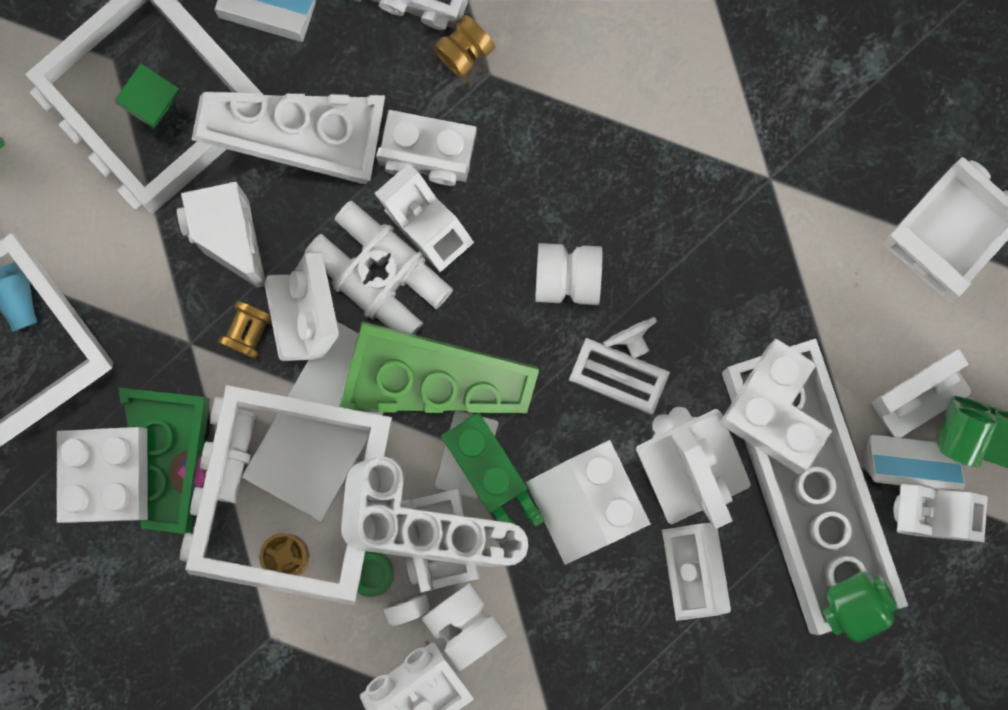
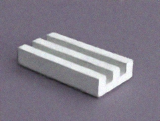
[569,338,670,415]

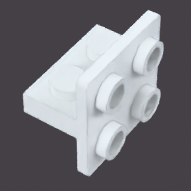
[636,409,751,529]

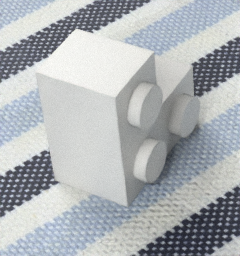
[719,339,832,474]

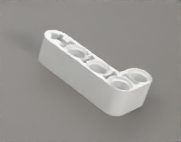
[341,457,528,567]

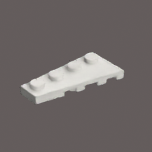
[192,92,385,184]

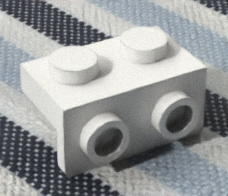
[401,489,480,592]

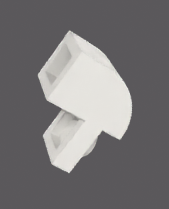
[374,164,474,272]
[894,484,988,542]

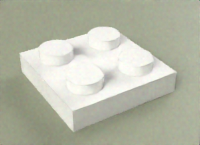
[57,427,148,523]

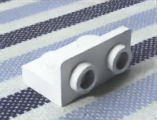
[376,110,477,186]
[264,253,339,361]
[870,349,971,438]
[360,642,474,710]

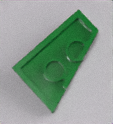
[118,387,210,534]

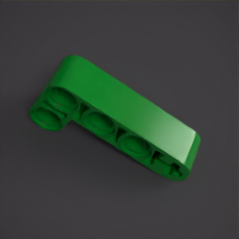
[935,396,1008,468]

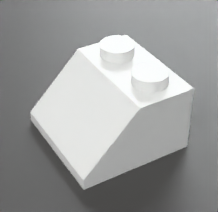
[177,182,265,288]
[526,440,650,565]

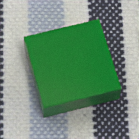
[115,64,180,129]

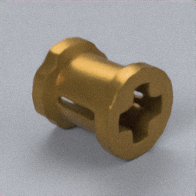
[218,301,272,359]

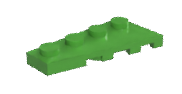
[339,321,539,413]

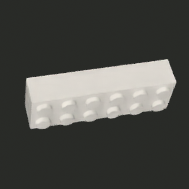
[722,339,908,635]

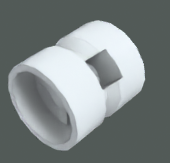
[535,243,602,305]
[421,583,507,672]

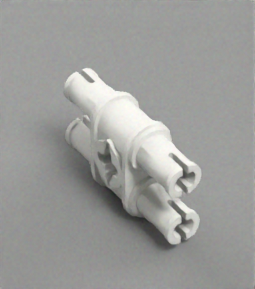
[304,200,453,335]

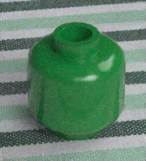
[823,571,899,642]

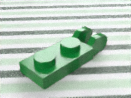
[441,413,544,527]

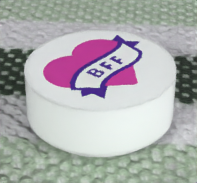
[383,592,431,626]

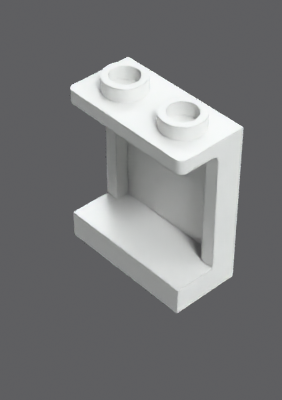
[882,157,1008,303]

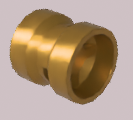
[433,15,495,79]
[259,533,310,576]

